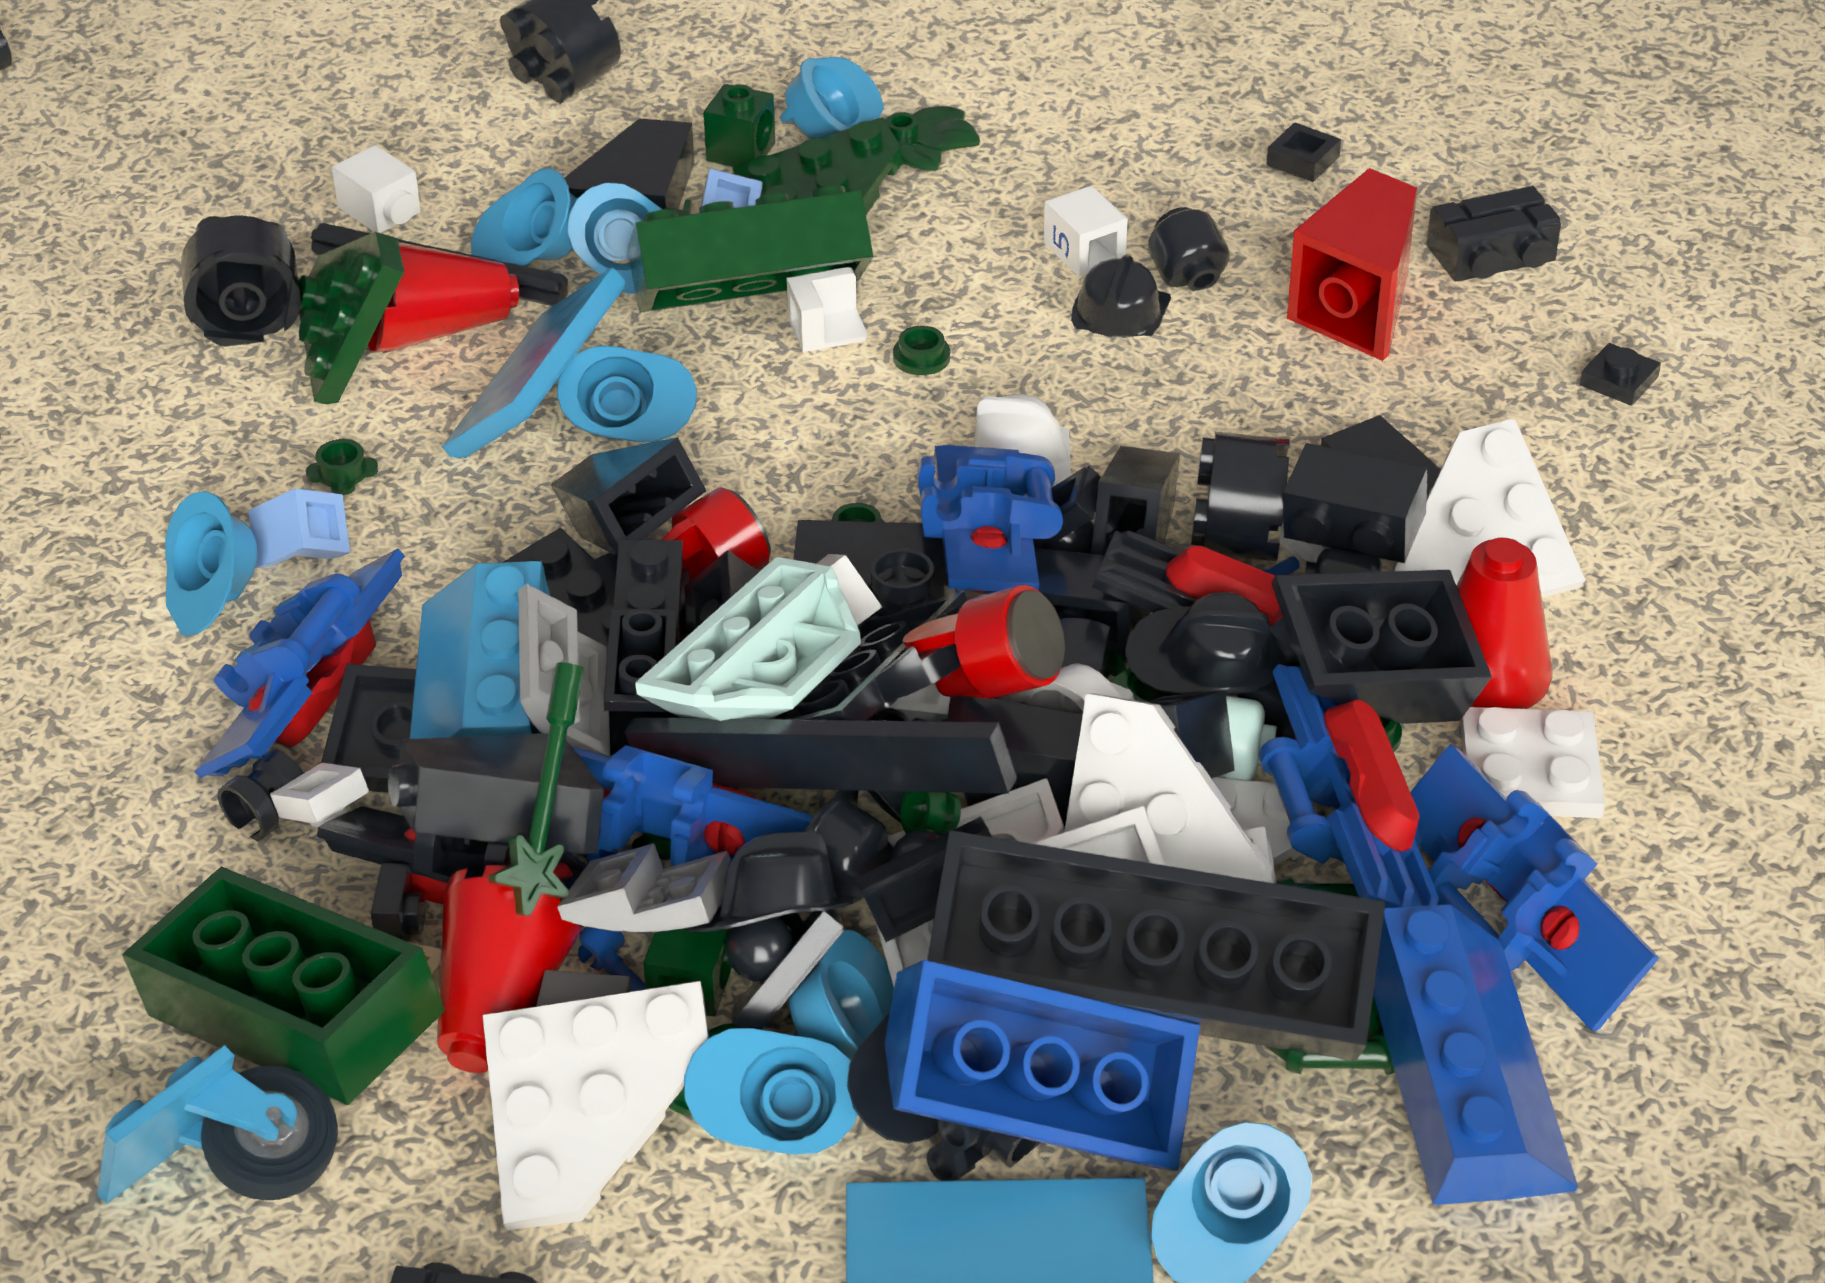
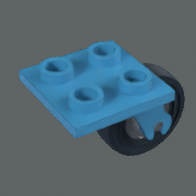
[97,1045,338,1203]

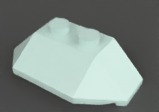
[635,557,861,721]

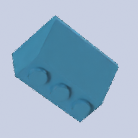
[410,561,550,739]

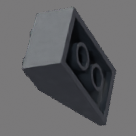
[1271,570,1492,724]

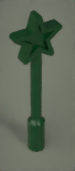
[488,662,584,916]

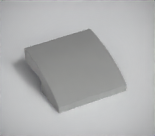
[518,584,610,757]
[557,843,731,932]

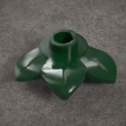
[884,106,980,171]

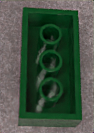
[628,185,874,313]
[122,866,445,1105]

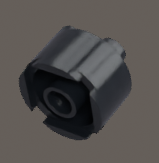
[500,0,621,104]
[181,215,301,347]
[1191,431,1290,562]

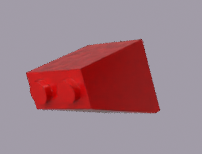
[1287,168,1417,361]

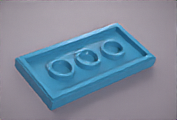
[442,267,626,459]
[846,1178,1154,1283]

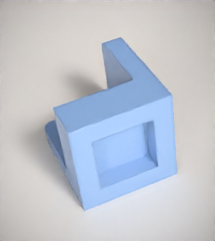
[248,488,351,568]

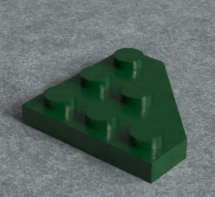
[732,117,903,215]
[299,232,404,404]

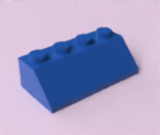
[1373,904,1578,1205]
[884,960,1200,1172]

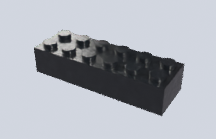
[927,830,1385,1061]

